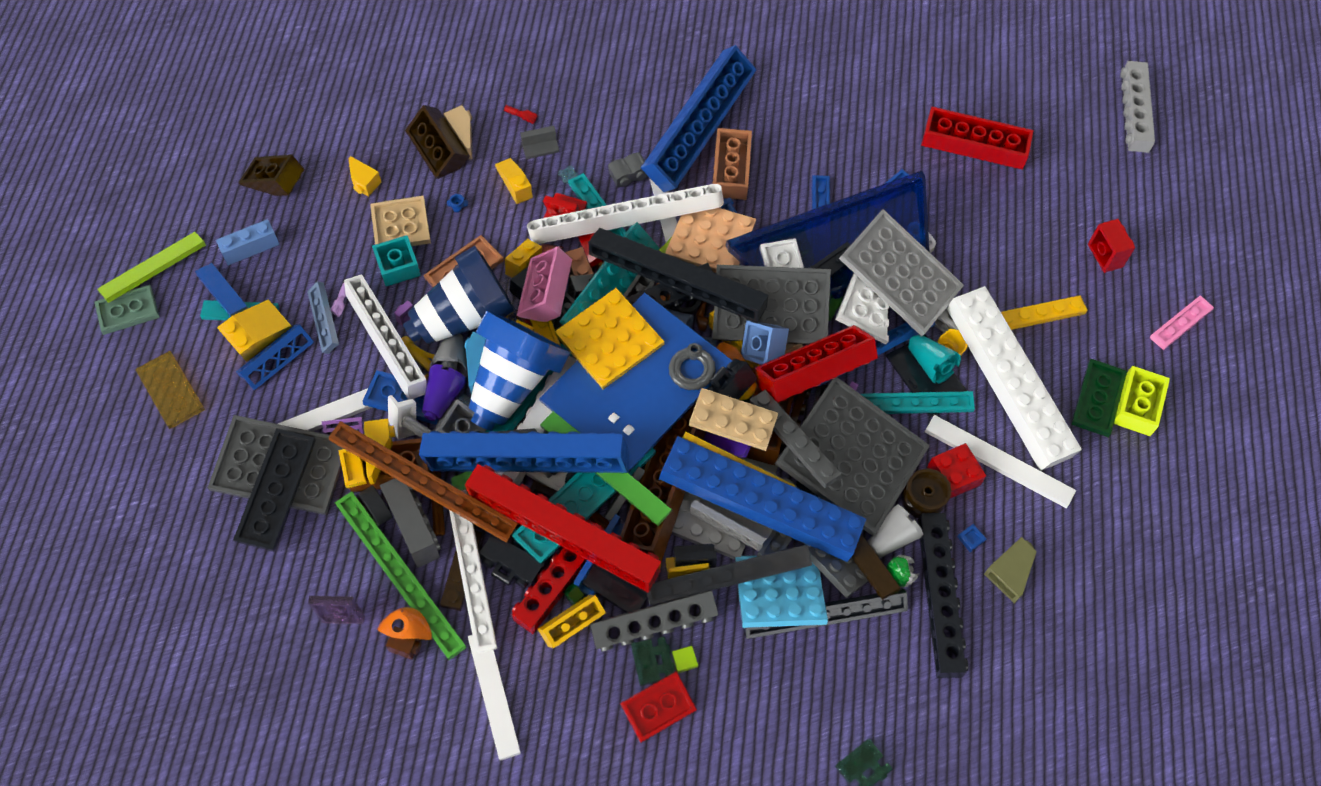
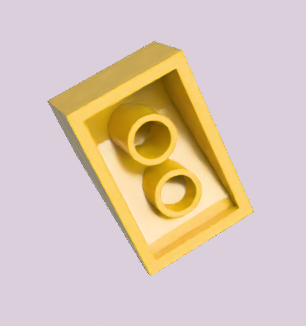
[217,299,292,362]

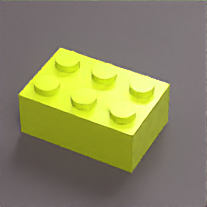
[1114,366,1170,436]

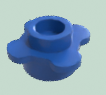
[447,194,468,213]

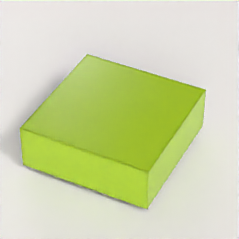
[672,646,698,673]

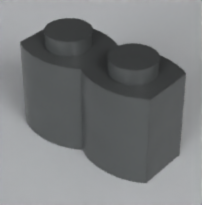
[608,152,647,187]

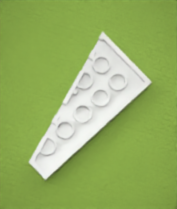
[835,273,889,344]

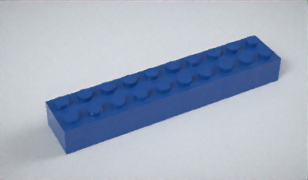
[641,45,757,193]
[419,431,629,473]
[659,436,866,562]

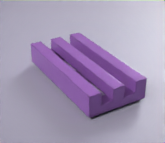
[321,417,364,435]

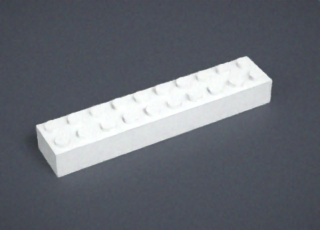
[946,286,1082,471]

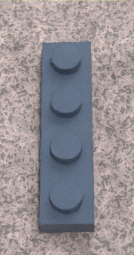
[307,281,339,354]

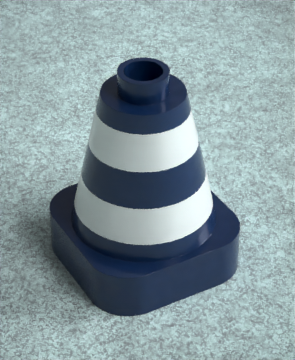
[403,245,517,344]

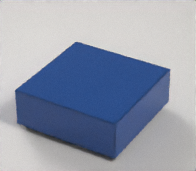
[957,524,987,552]

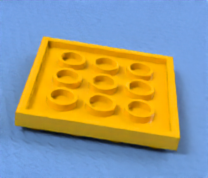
[555,288,664,389]

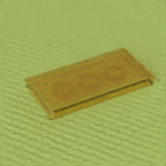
[135,351,205,429]

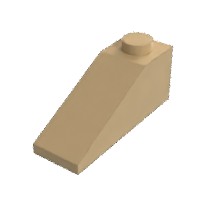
[444,105,472,160]

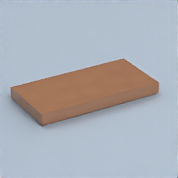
[424,235,504,287]

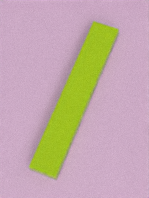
[97,232,206,303]

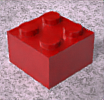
[1088,219,1136,273]
[927,443,986,499]

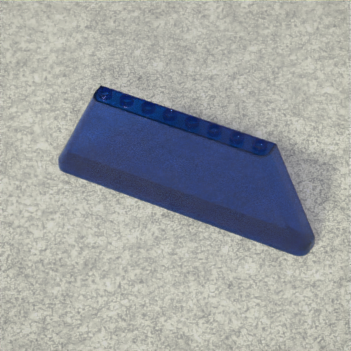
[725,171,930,299]

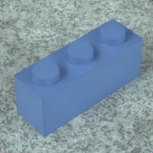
[216,219,280,265]

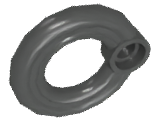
[669,343,716,390]

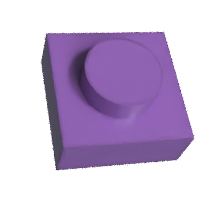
[394,301,413,326]

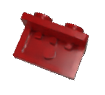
[543,193,588,218]

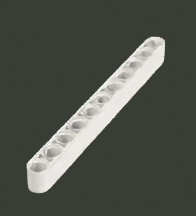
[527,184,724,244]

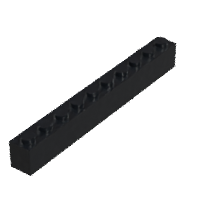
[588,227,768,323]

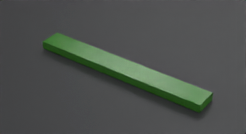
[540,411,672,526]

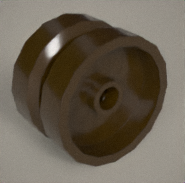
[902,468,952,518]

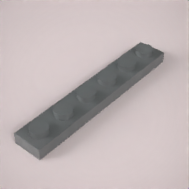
[749,390,841,488]

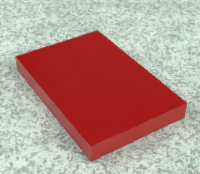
[620,671,697,742]

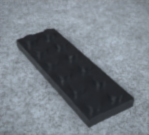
[233,428,316,552]

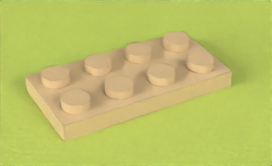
[689,388,778,451]

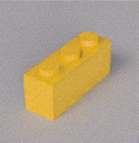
[538,594,606,648]

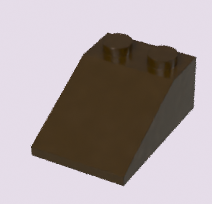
[238,154,305,196]

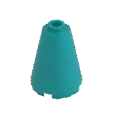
[908,334,961,384]

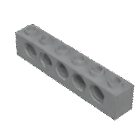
[1120,61,1155,153]

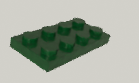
[1071,358,1127,437]

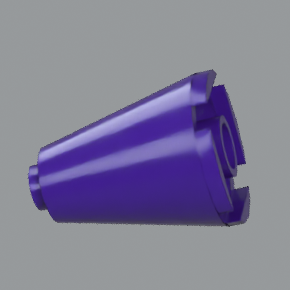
[422,364,467,421]

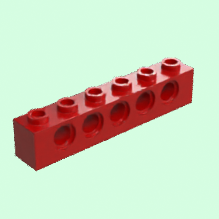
[512,519,605,634]

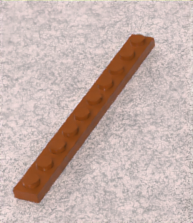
[329,421,518,543]

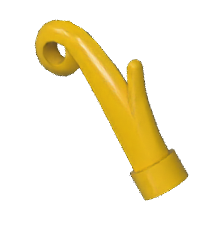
[401,336,435,383]

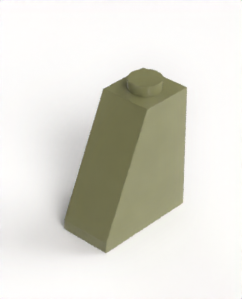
[984,537,1037,603]

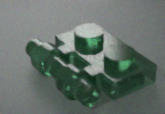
[631,637,675,686]
[835,739,893,786]

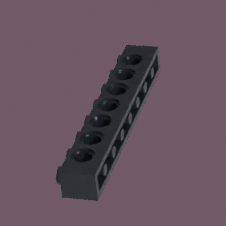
[917,513,969,678]

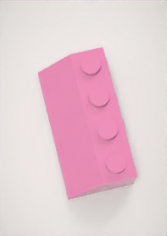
[517,246,572,322]

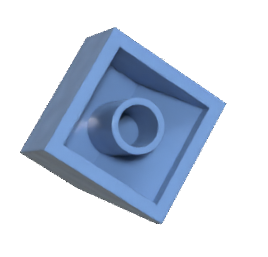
[741,320,789,365]

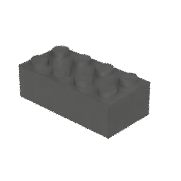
[380,479,441,568]

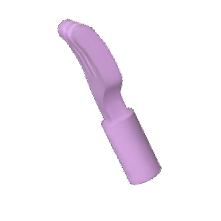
[330,283,346,317]

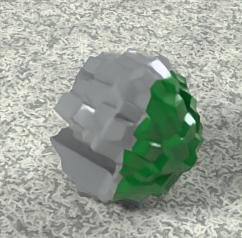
[886,555,919,588]

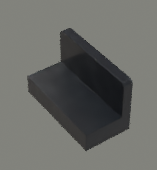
[674,544,717,568]

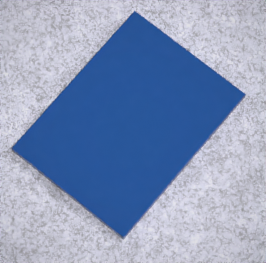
[539,293,732,473]

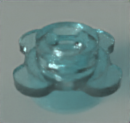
[558,166,579,184]

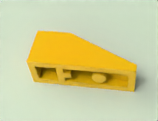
[495,158,533,204]
[364,418,395,484]

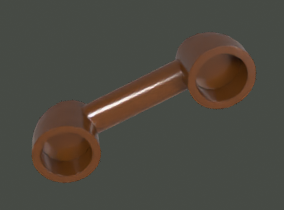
[696,301,709,332]

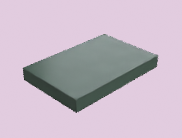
[94,285,160,335]

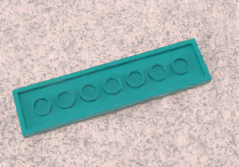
[559,222,660,325]
[512,448,656,564]

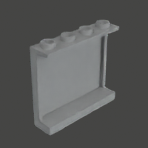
[690,457,797,551]

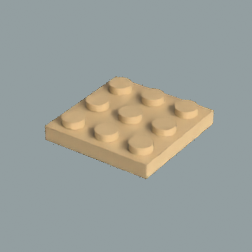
[370,196,431,246]

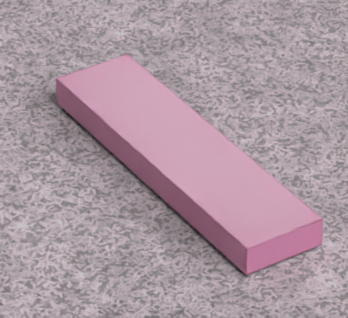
[1150,296,1214,350]

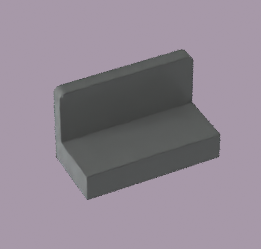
[520,125,559,159]

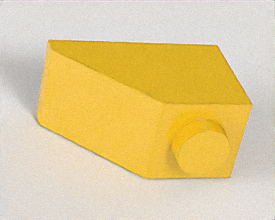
[348,156,381,197]

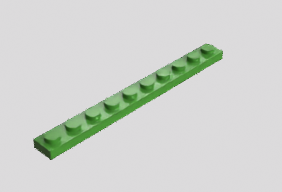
[335,491,466,661]

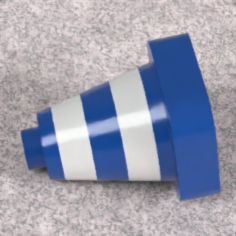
[468,310,571,431]

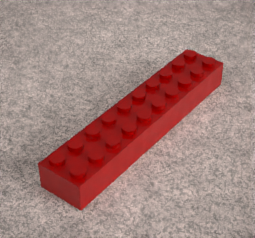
[465,464,661,593]

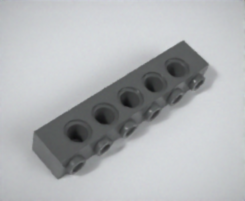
[589,591,718,652]

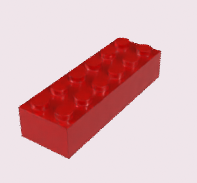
[921,106,1033,170]
[754,325,878,402]

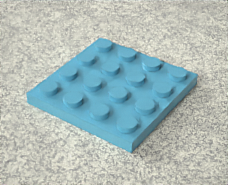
[735,556,828,628]

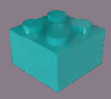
[372,235,421,287]

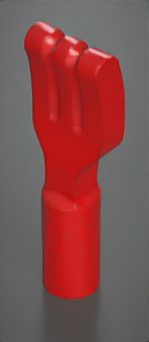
[504,105,538,124]

